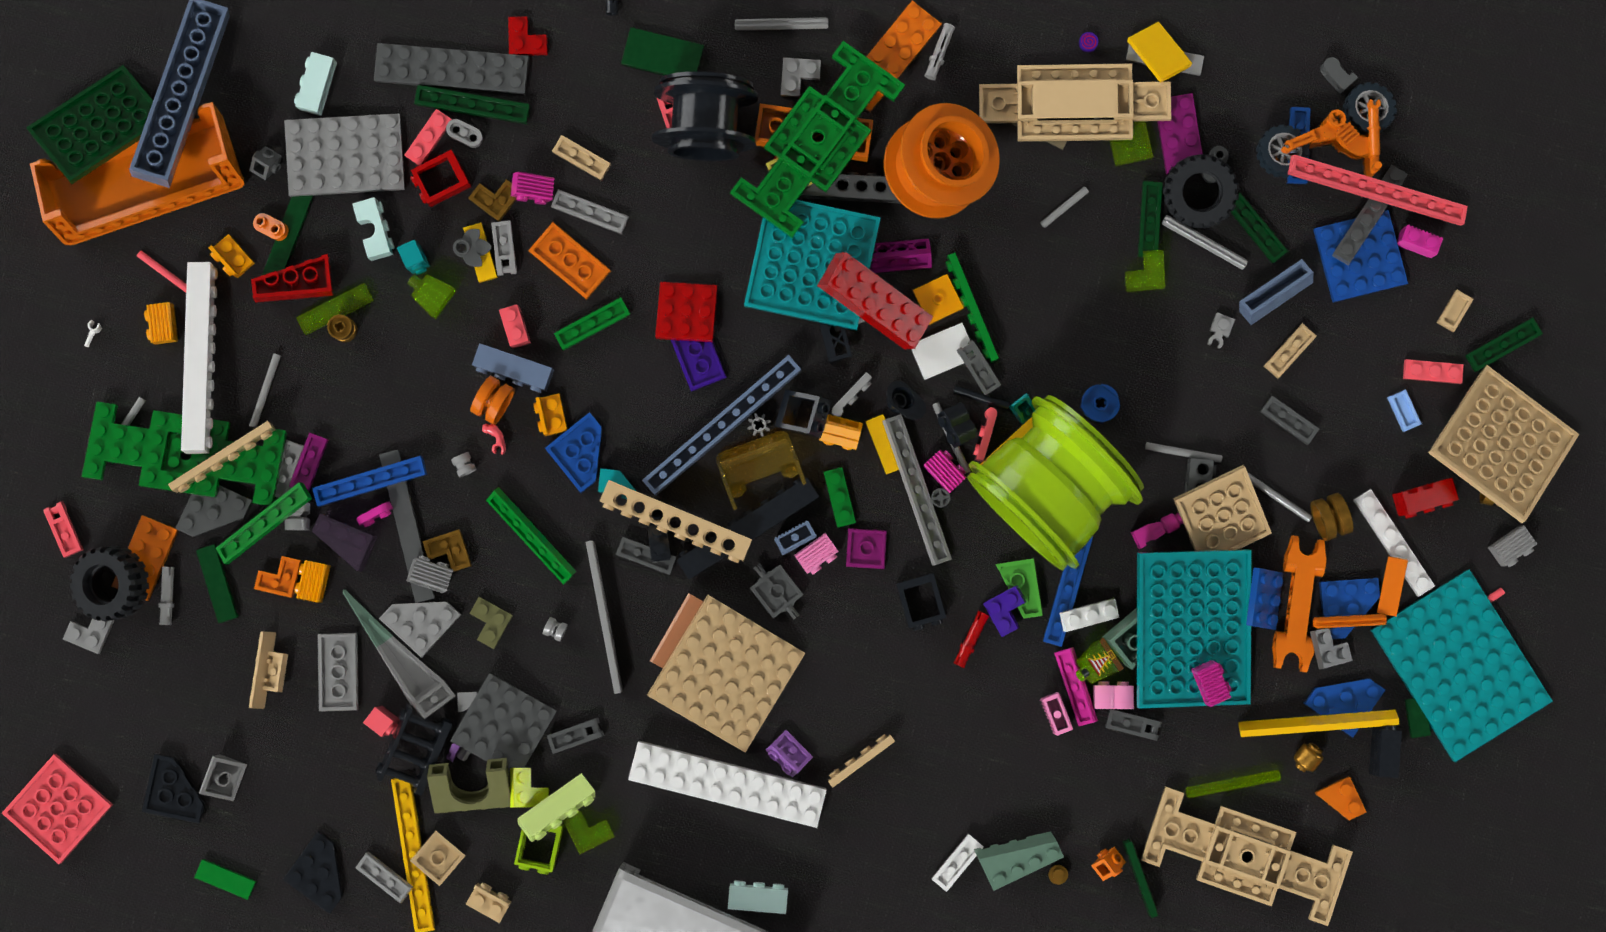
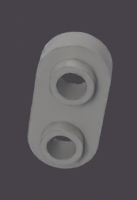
[446,119,483,148]

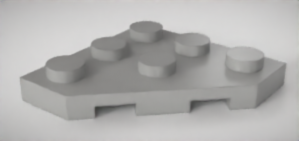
[379,602,461,657]

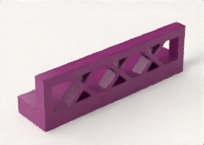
[870,238,932,273]

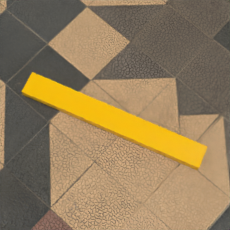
[1238,710,1399,737]
[391,778,435,932]

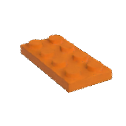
[112,515,179,601]

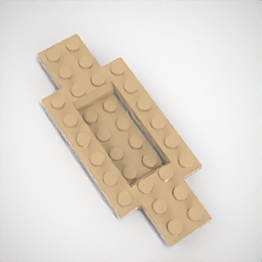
[979,64,1171,141]

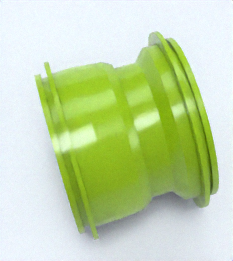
[967,395,1144,570]

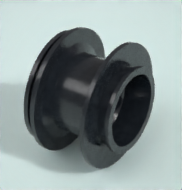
[652,71,759,161]

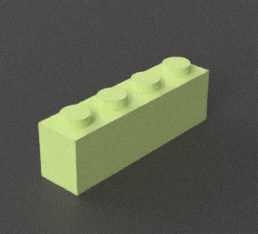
[517,773,595,842]

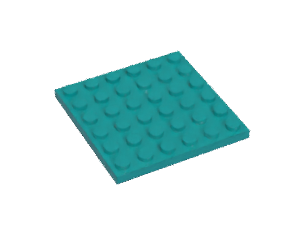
[744,200,881,330]

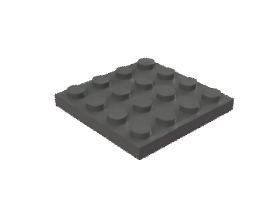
[450,673,557,773]

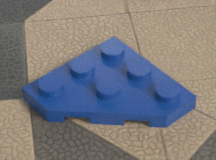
[545,412,602,493]
[1319,578,1380,639]
[1303,678,1385,737]

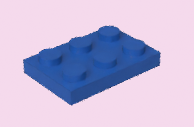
[1246,568,1283,630]

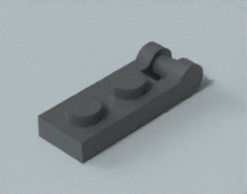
[956,340,1001,395]
[1105,709,1162,741]
[547,718,605,754]

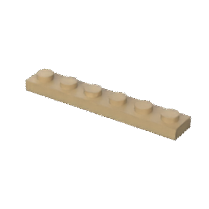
[168,421,276,493]

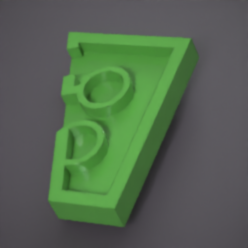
[996,558,1043,618]

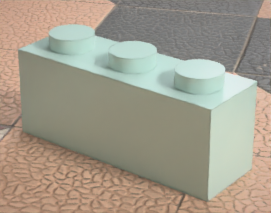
[294,52,337,116]
[728,880,788,914]

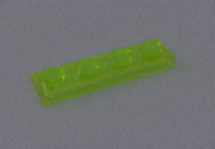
[296,283,374,335]

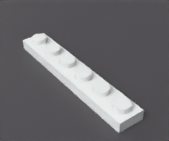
[1353,489,1435,597]

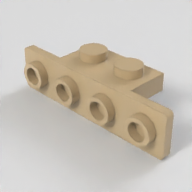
[249,631,288,709]

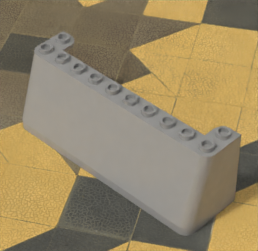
[592,862,768,932]

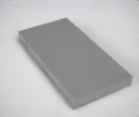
[318,633,359,711]

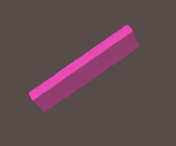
[1054,647,1098,726]

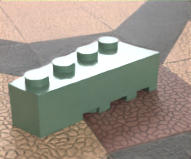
[1103,608,1137,670]
[974,831,1064,891]

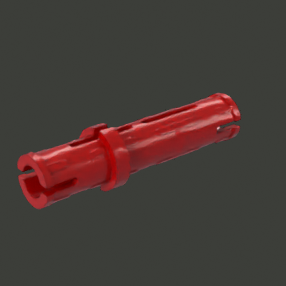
[953,611,989,668]

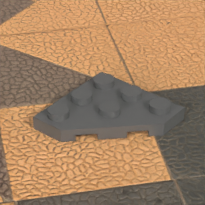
[175,485,253,537]

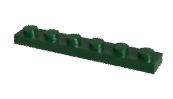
[414,85,530,124]

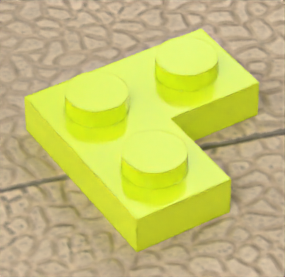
[510,768,549,808]

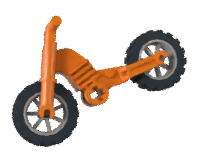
[1256,82,1397,178]

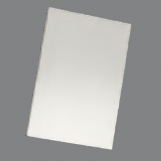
[911,323,975,380]

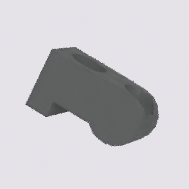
[1320,57,1358,94]

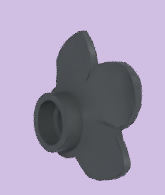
[453,229,492,267]

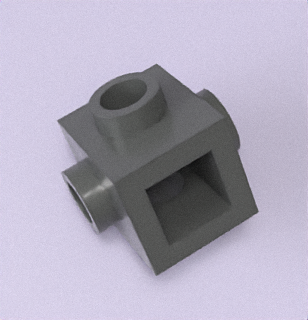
[249,146,282,180]

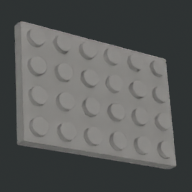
[284,114,405,197]

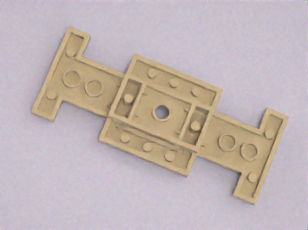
[1140,786,1353,926]

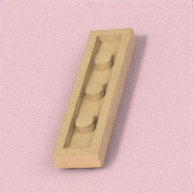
[828,734,895,788]

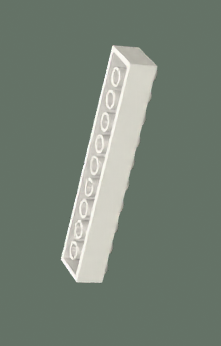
[628,741,827,828]

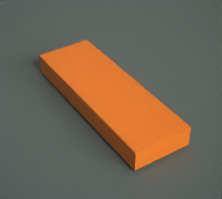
[1377,556,1408,617]

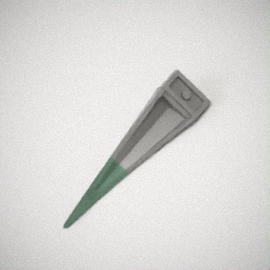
[343,590,455,719]

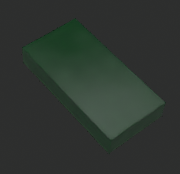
[1405,698,1431,738]

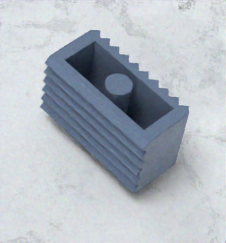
[774,521,817,555]

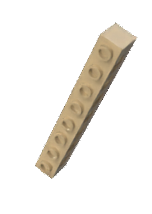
[600,480,752,563]

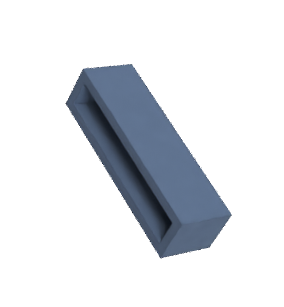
[1239,259,1314,325]
[472,343,554,393]

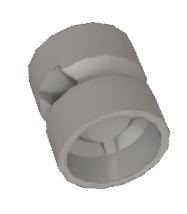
[285,503,310,530]

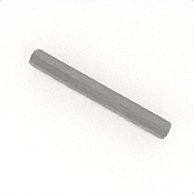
[735,17,828,31]
[1162,215,1248,269]

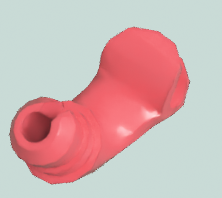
[482,424,506,455]

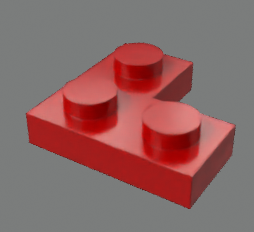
[508,16,548,56]

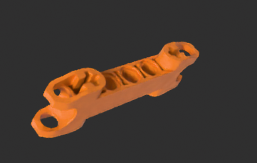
[1272,535,1326,672]

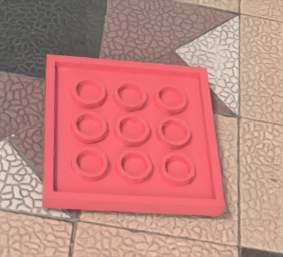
[2,754,113,864]

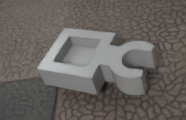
[1208,312,1235,349]

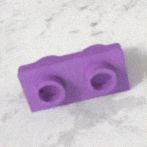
[766,730,813,777]

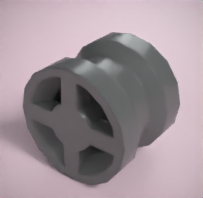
[930,488,950,508]

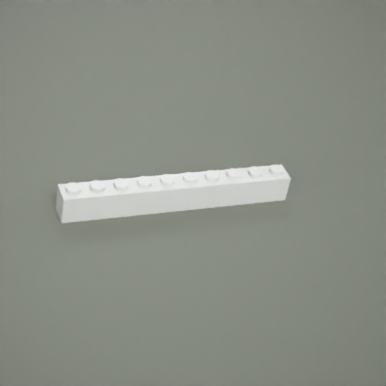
[181,262,218,454]

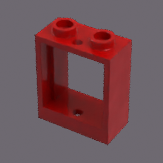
[410,149,471,207]

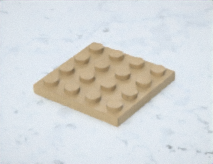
[1173,465,1272,551]

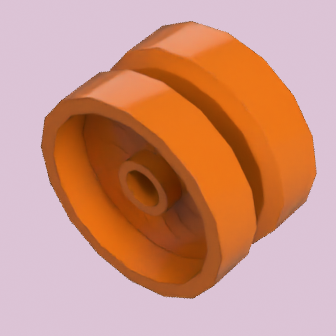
[470,375,515,425]

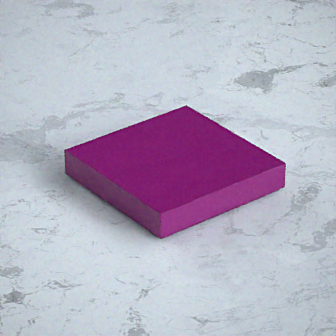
[846,528,887,569]

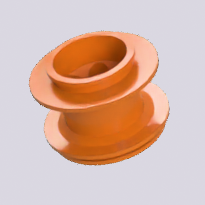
[884,103,1000,218]

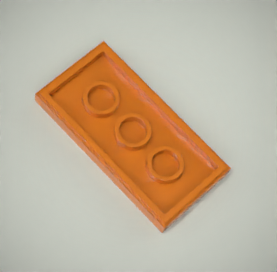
[528,222,611,300]

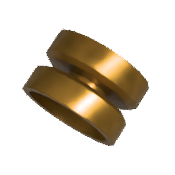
[1310,493,1353,541]

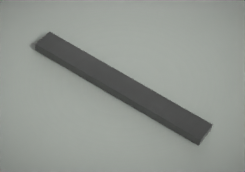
[379,450,435,603]

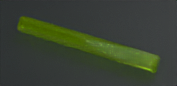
[1185,770,1281,798]

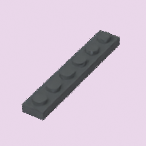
[1332,165,1408,266]

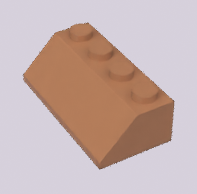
[650,593,703,668]

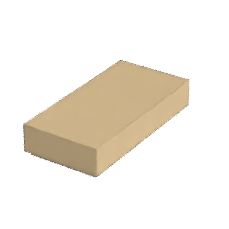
[1436,289,1474,332]

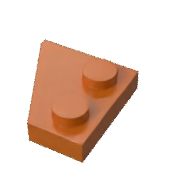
[1315,776,1366,820]

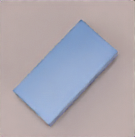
[1387,389,1422,432]

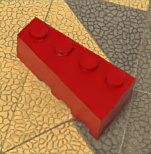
[251,254,333,303]

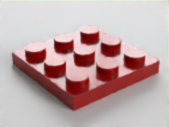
[655,282,718,342]

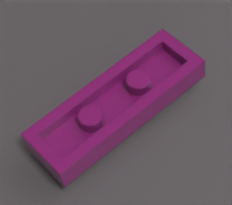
[289,433,329,492]

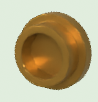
[1048,865,1068,885]

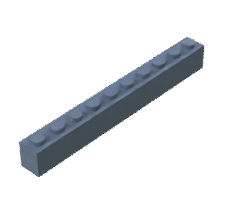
[642,355,801,496]

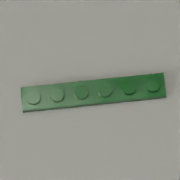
[945,253,999,363]
[216,482,312,564]
[486,487,576,585]

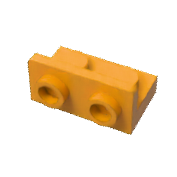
[208,234,255,278]
[533,394,568,436]

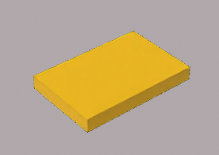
[1127,22,1192,83]

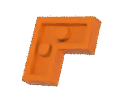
[254,556,302,598]

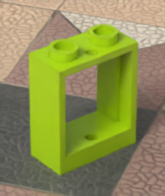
[514,824,564,875]

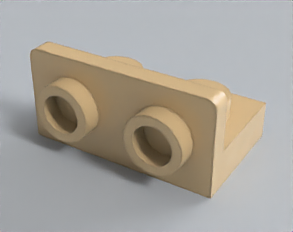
[466,882,512,923]

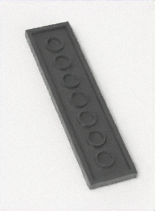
[374,43,529,95]

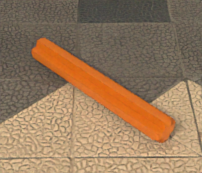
[1313,614,1387,628]

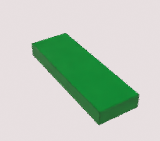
[194,859,257,900]

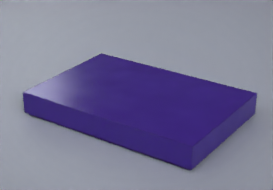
[671,340,727,392]

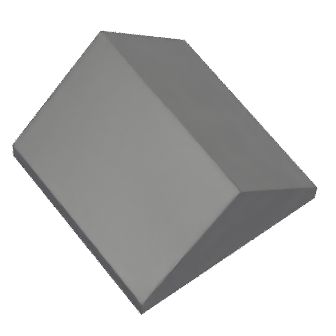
[199,754,247,801]

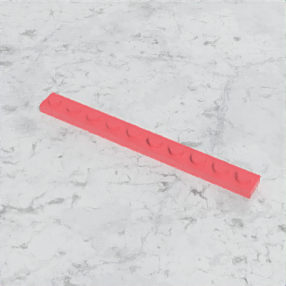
[1288,154,1468,226]

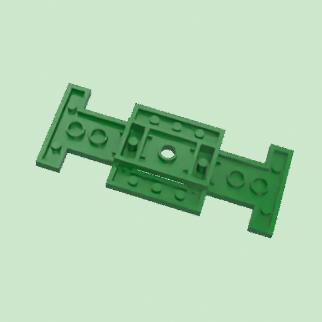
[730,41,905,238]
[81,402,287,506]

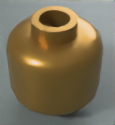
[1294,743,1323,772]

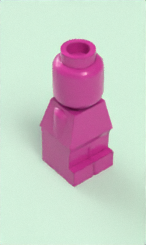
[1130,513,1183,549]

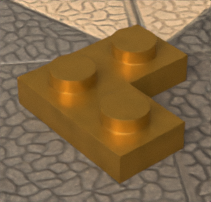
[468,179,516,222]
[423,529,472,572]

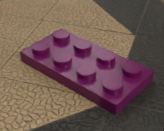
[1157,93,1202,174]

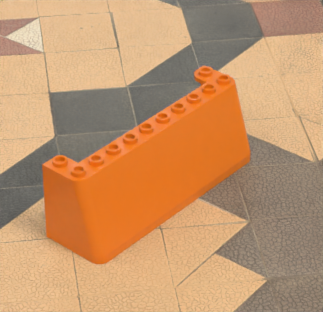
[30,102,244,245]

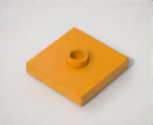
[913,274,964,325]

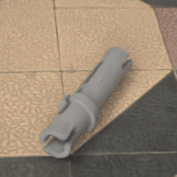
[924,23,955,80]
[158,567,175,625]

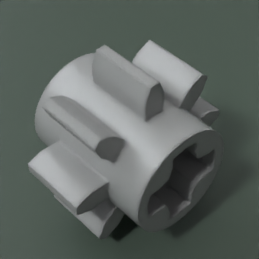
[748,413,771,437]

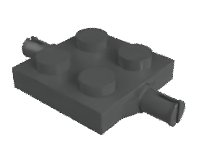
[750,563,803,620]

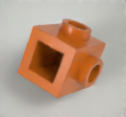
[1091,847,1126,881]

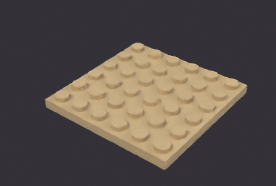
[1428,365,1579,523]
[647,595,805,753]

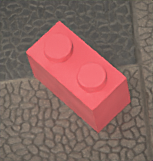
[499,304,531,349]
[363,706,400,737]

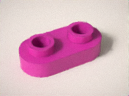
[356,501,393,527]

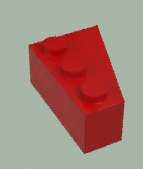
[1392,478,1459,519]

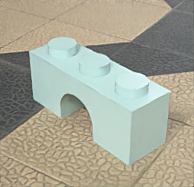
[352,197,395,261]

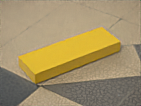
[463,223,498,283]
[865,415,899,475]

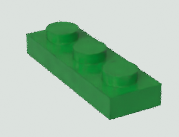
[824,467,856,528]

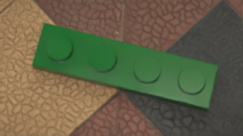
[554,297,630,351]

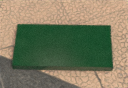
[621,27,704,75]

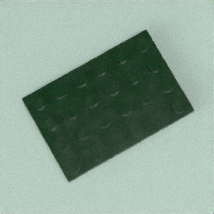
[26,65,153,184]

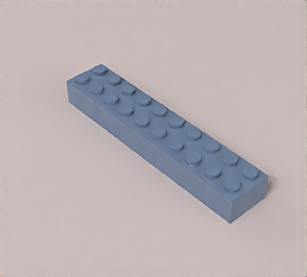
[129,0,230,188]

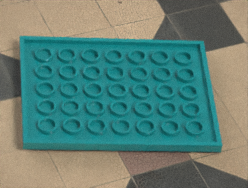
[1137,550,1251,708]
[1371,569,1553,762]

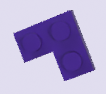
[983,585,1027,637]

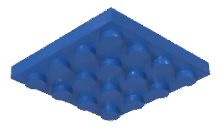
[1313,210,1408,303]

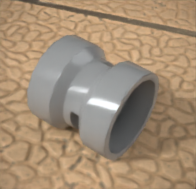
[451,452,477,477]
[542,617,568,642]

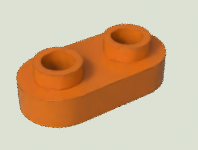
[253,213,289,241]

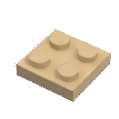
[410,830,465,886]

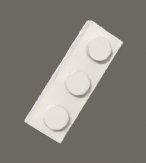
[1060,599,1119,632]
[931,834,984,892]

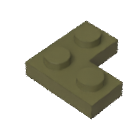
[469,597,513,649]

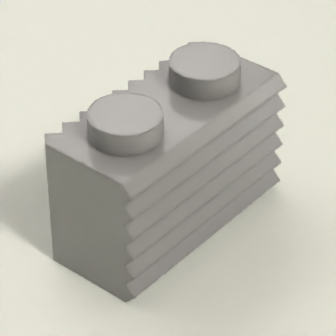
[1488,525,1537,567]
[406,556,453,593]

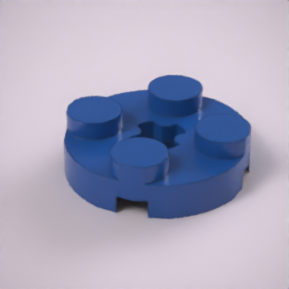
[1081,384,1120,423]

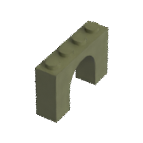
[427,758,510,813]

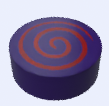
[1079,32,1098,52]

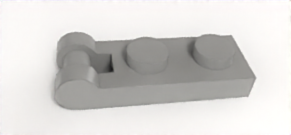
[491,220,517,276]
[831,372,872,417]

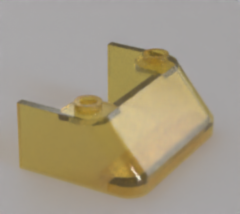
[716,431,806,510]

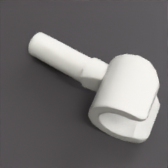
[84,320,102,347]

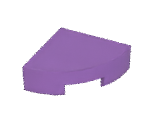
[447,743,461,762]

